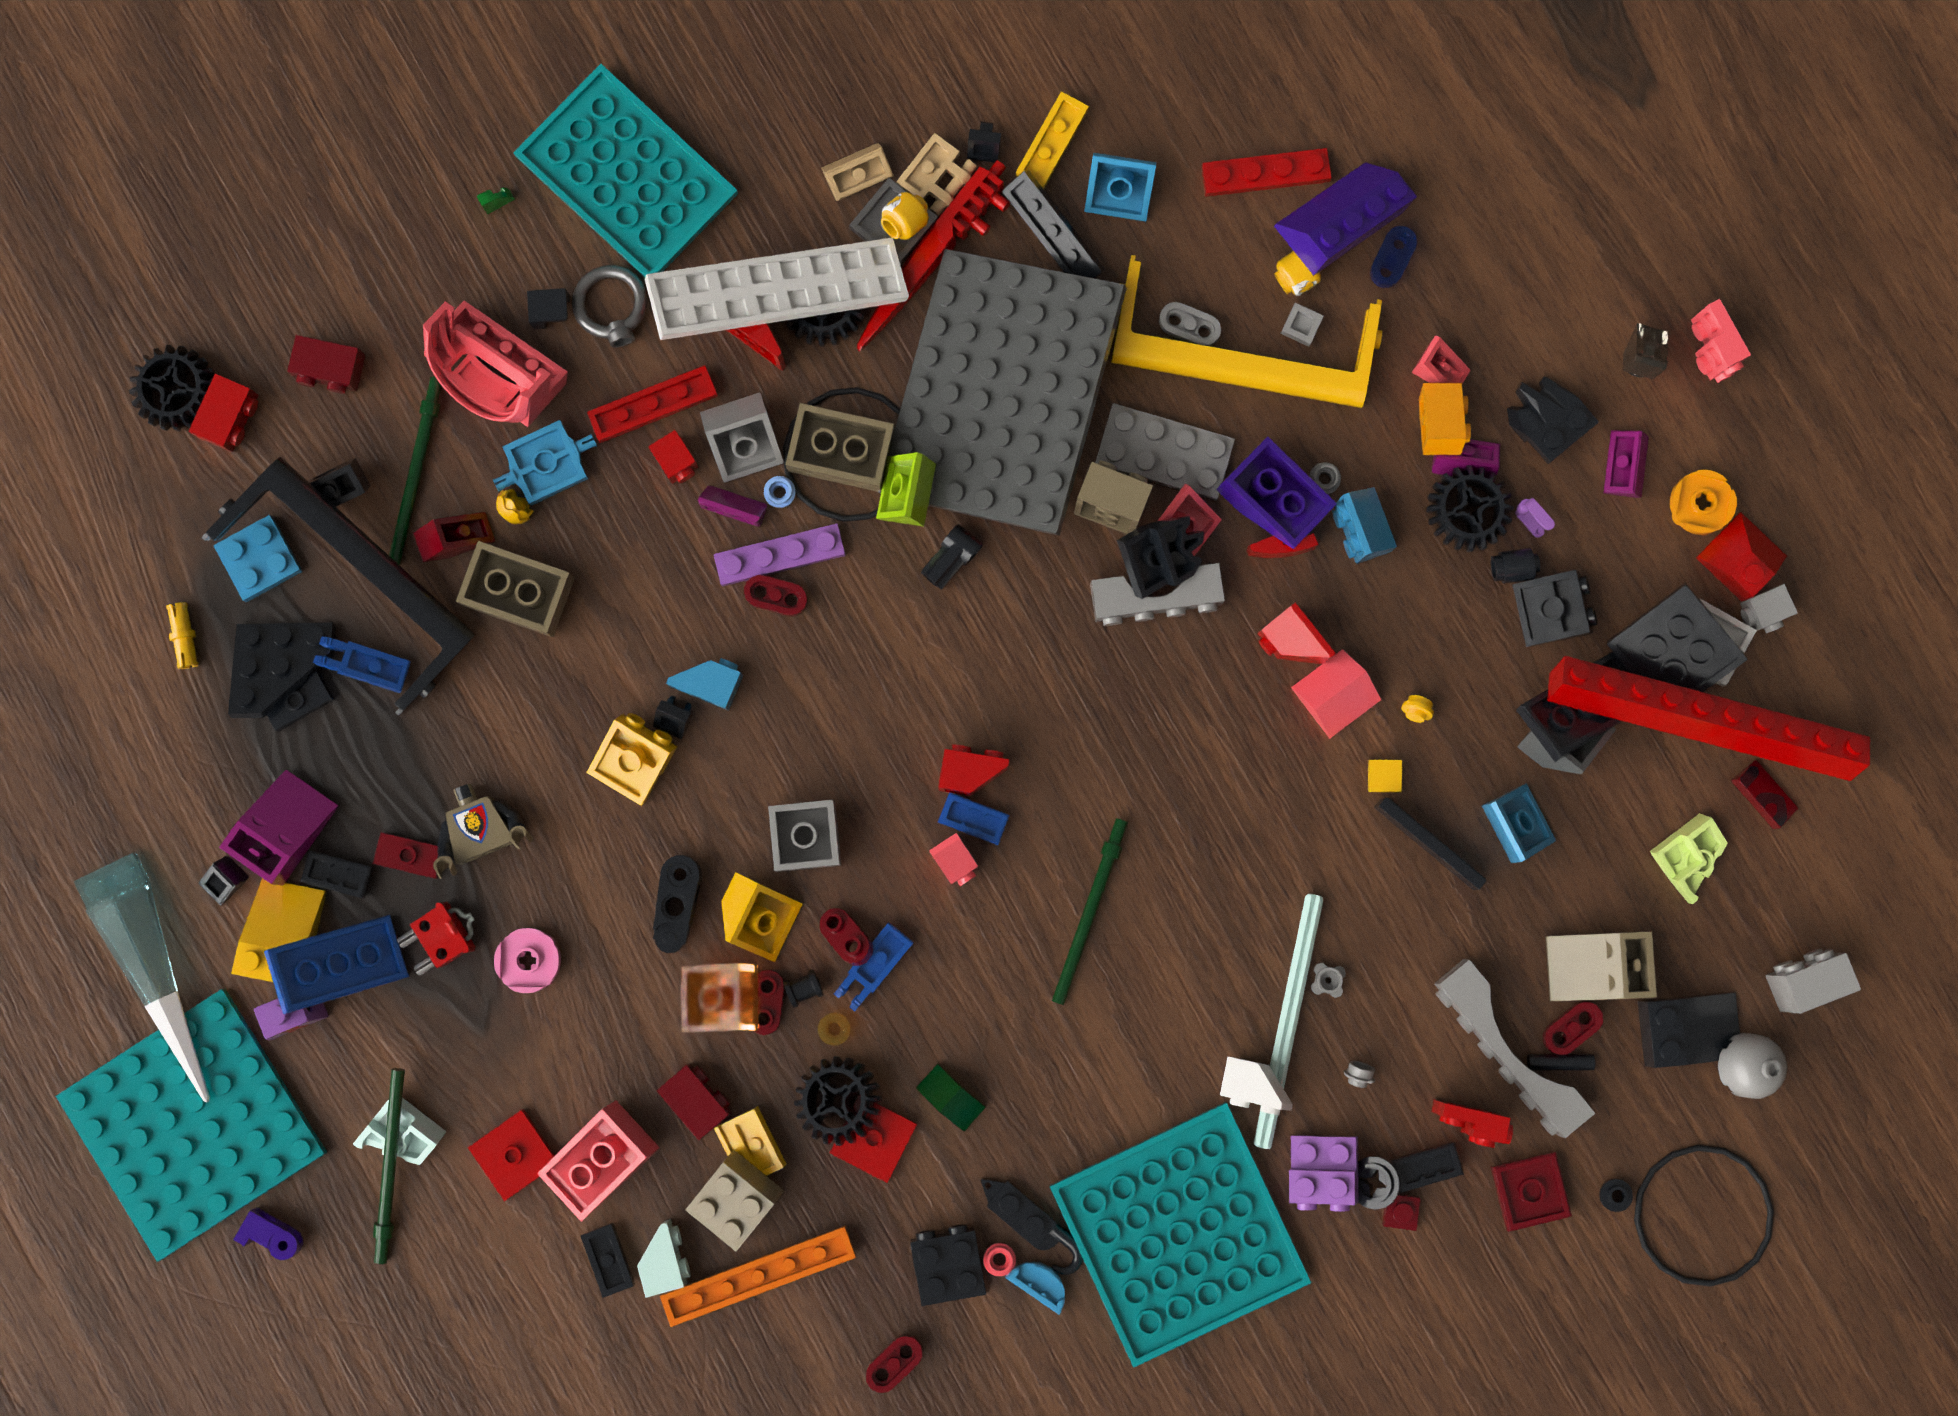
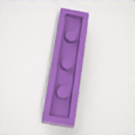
[713,524,846,587]

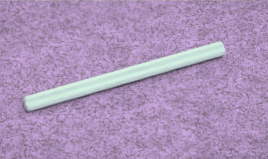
[1254,894,1324,1149]

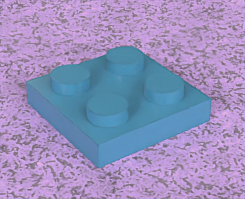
[213,515,303,602]

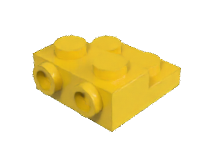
[586,713,678,806]

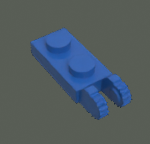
[313,636,411,693]
[834,922,914,1012]

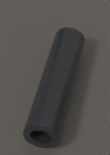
[1527,1054,1595,1071]

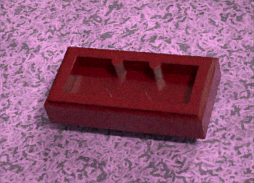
[372,832,438,879]

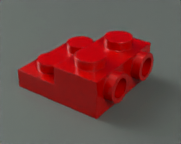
[1431,1099,1513,1148]

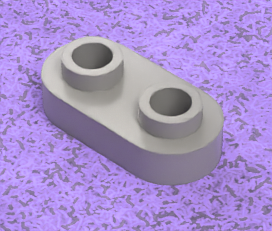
[1159,302,1221,347]

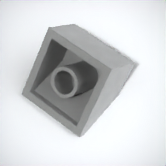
[700,392,784,483]

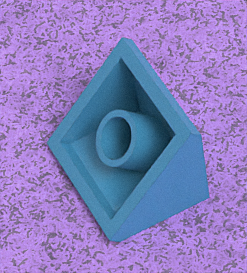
[1084,153,1157,222]
[1482,783,1556,863]

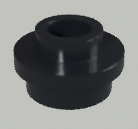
[1599,1179,1633,1212]

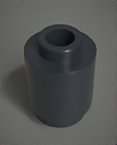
[1490,548,1540,584]

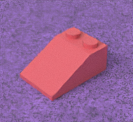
[537,1100,660,1222]

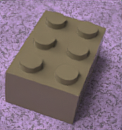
[785,403,895,492]
[1074,460,1153,535]
[456,541,575,637]

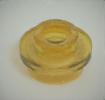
[818,1013,851,1045]

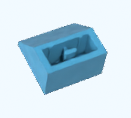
[1332,487,1397,564]

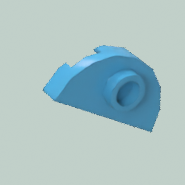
[1005,1262,1065,1315]

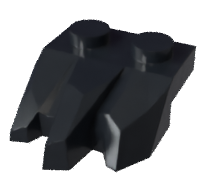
[1507,376,1599,464]
[1117,516,1204,599]

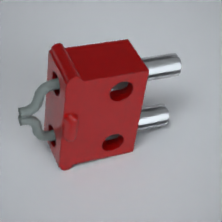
[397,902,475,975]

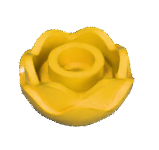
[496,489,534,524]

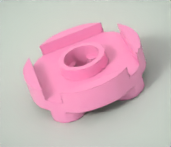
[494,928,561,993]

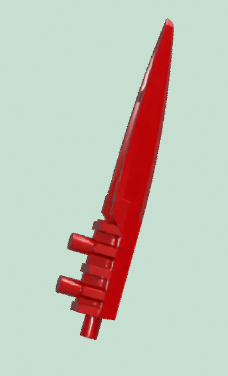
[857,160,1010,352]

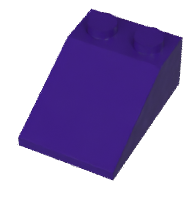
[1216,436,1337,549]

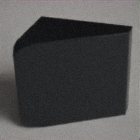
[198,856,249,906]

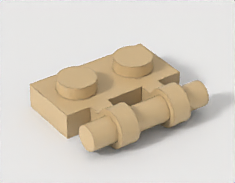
[896,133,977,217]

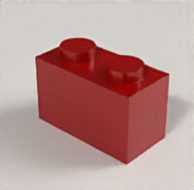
[188,374,259,452]

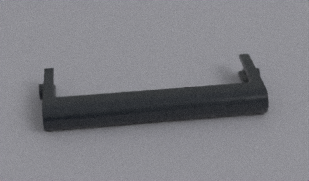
[201,457,476,715]

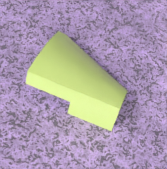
[1650,813,1728,904]

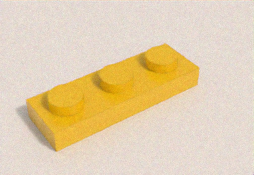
[1015,91,1089,189]

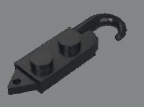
[981,1179,1083,1275]

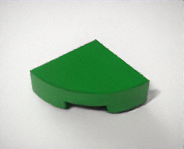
[476,187,515,214]

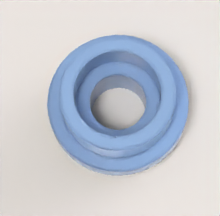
[764,476,796,508]

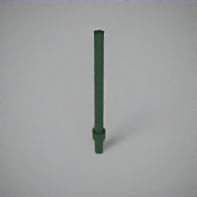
[389,377,442,565]
[1052,818,1128,1005]
[373,1068,405,1264]

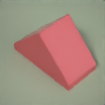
[1412,336,1471,384]

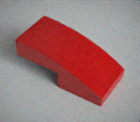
[1246,533,1319,558]

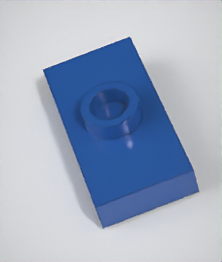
[938,792,1009,845]

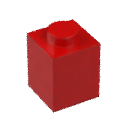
[648,430,699,484]

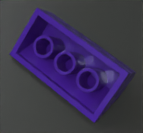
[1274,162,1417,276]

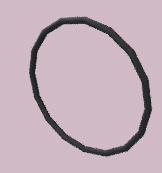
[783,387,900,522]
[1634,1145,1774,1287]

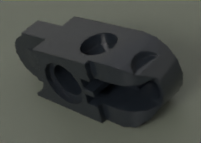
[653,855,702,953]

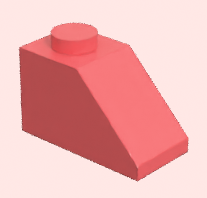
[929,833,978,886]

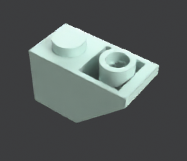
[637,1219,691,1298]

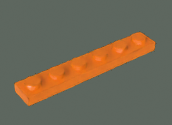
[660,1226,856,1327]

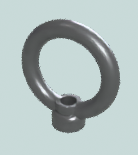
[572,265,647,348]

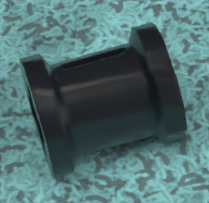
[783,969,824,1008]

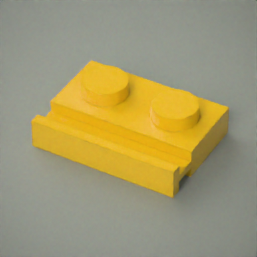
[714,1106,787,1176]

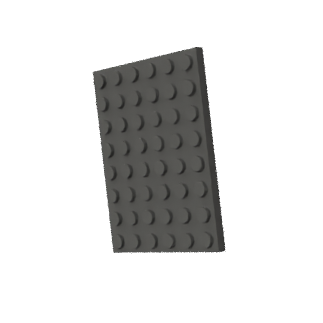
[878,249,1127,536]

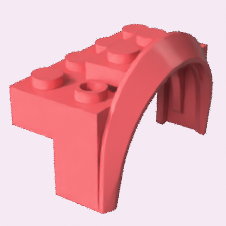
[423,300,568,427]

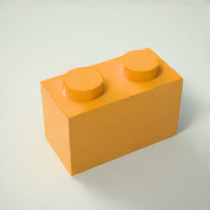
[1418,383,1471,455]

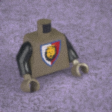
[433,783,533,879]

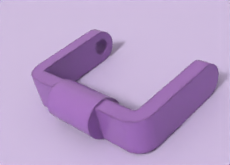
[1515,498,1555,538]

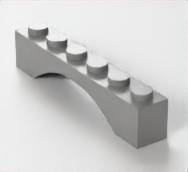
[1434,959,1595,1138]

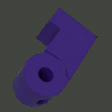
[233,1207,303,1260]

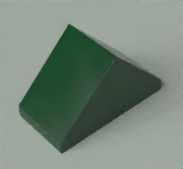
[916,1063,986,1131]

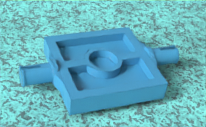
[493,420,597,506]

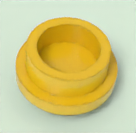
[1401,695,1434,723]

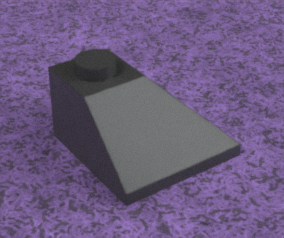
[1517,727,1616,774]

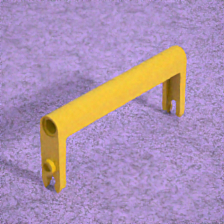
[1111,255,1382,408]

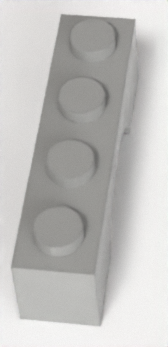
[1090,563,1225,626]

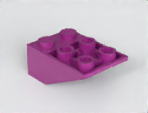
[219,770,339,886]

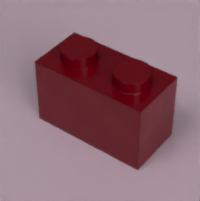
[287,335,366,394]
[656,1063,732,1141]

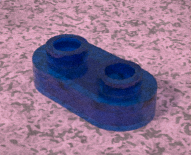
[1370,226,1417,288]

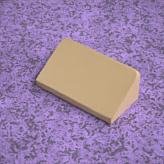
[821,143,894,201]

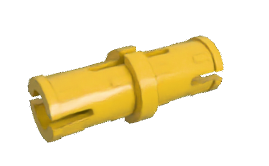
[166,602,199,669]

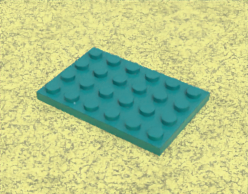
[513,64,738,277]

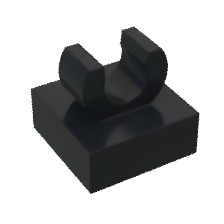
[967,121,1001,163]
[653,696,691,739]

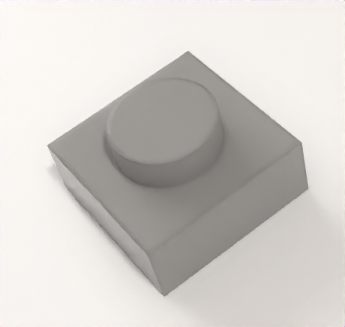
[1280,303,1323,347]

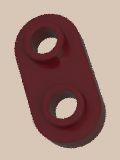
[744,575,808,617]
[819,908,873,966]
[748,970,785,1035]
[1543,1002,1603,1055]
[866,1334,923,1393]

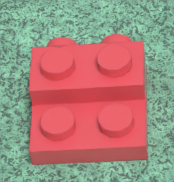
[1691,299,1751,383]

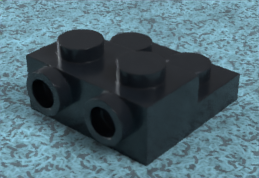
[1512,570,1598,647]
[910,1224,986,1306]

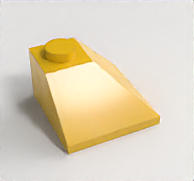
[721,872,802,962]

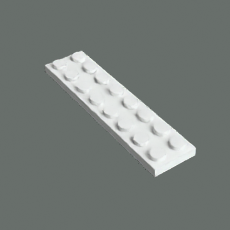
[645,237,909,340]

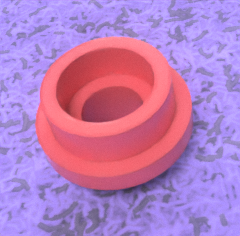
[983,1243,1016,1276]

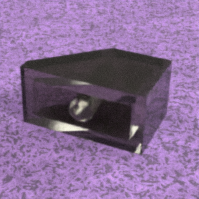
[1623,323,1668,379]

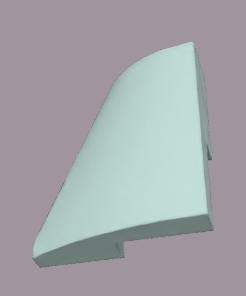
[353,1098,447,1165]

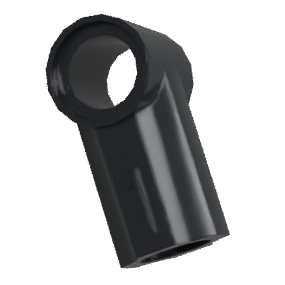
[921,524,983,590]

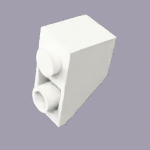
[1220,1057,1293,1115]

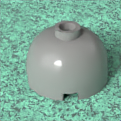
[1718,1032,1787,1099]

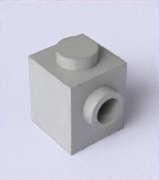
[1740,584,1798,634]

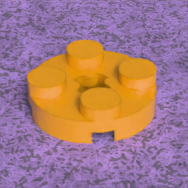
[1670,470,1737,535]

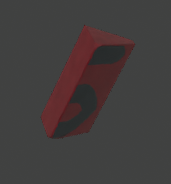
[1731,760,1799,829]

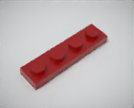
[1201,148,1331,197]
[587,365,718,443]

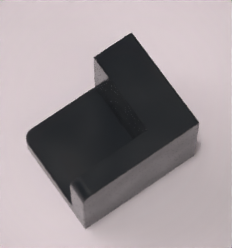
[527,288,570,330]

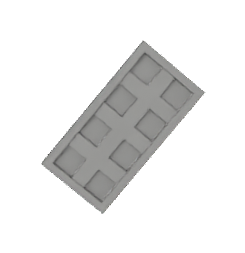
[1095,403,1235,501]

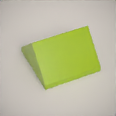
[876,452,936,526]

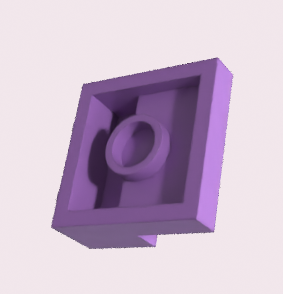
[1289,1135,1359,1211]

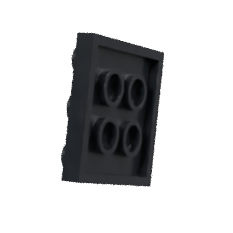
[1607,582,1748,692]

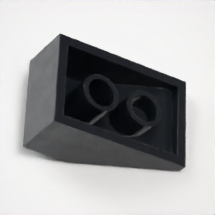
[1637,992,1740,1068]

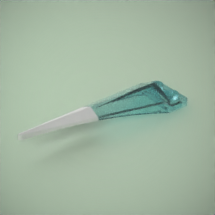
[74,853,210,1103]

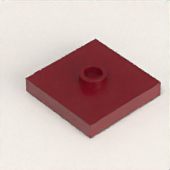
[1490,1151,1572,1232]

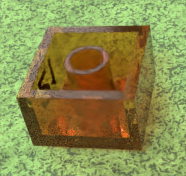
[681,963,758,1033]

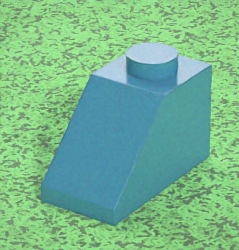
[666,658,743,711]

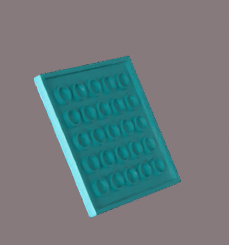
[55,989,327,1262]
[1049,1102,1311,1368]

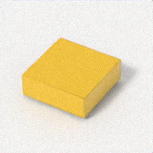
[1368,760,1402,793]

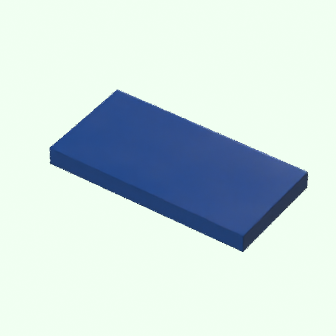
[264,915,409,1015]

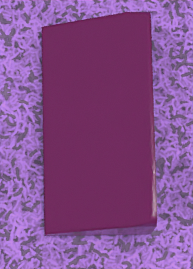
[1603,430,1649,498]
[1432,439,1500,482]
[698,486,767,527]

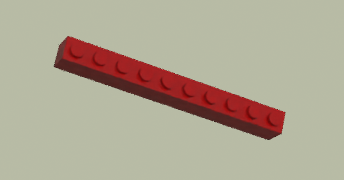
[1547,656,1870,781]

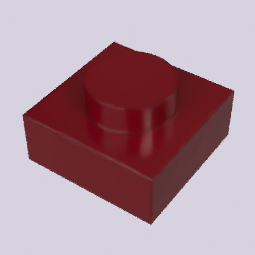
[1382,1194,1420,1231]

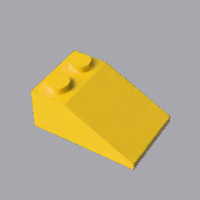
[231,878,327,982]

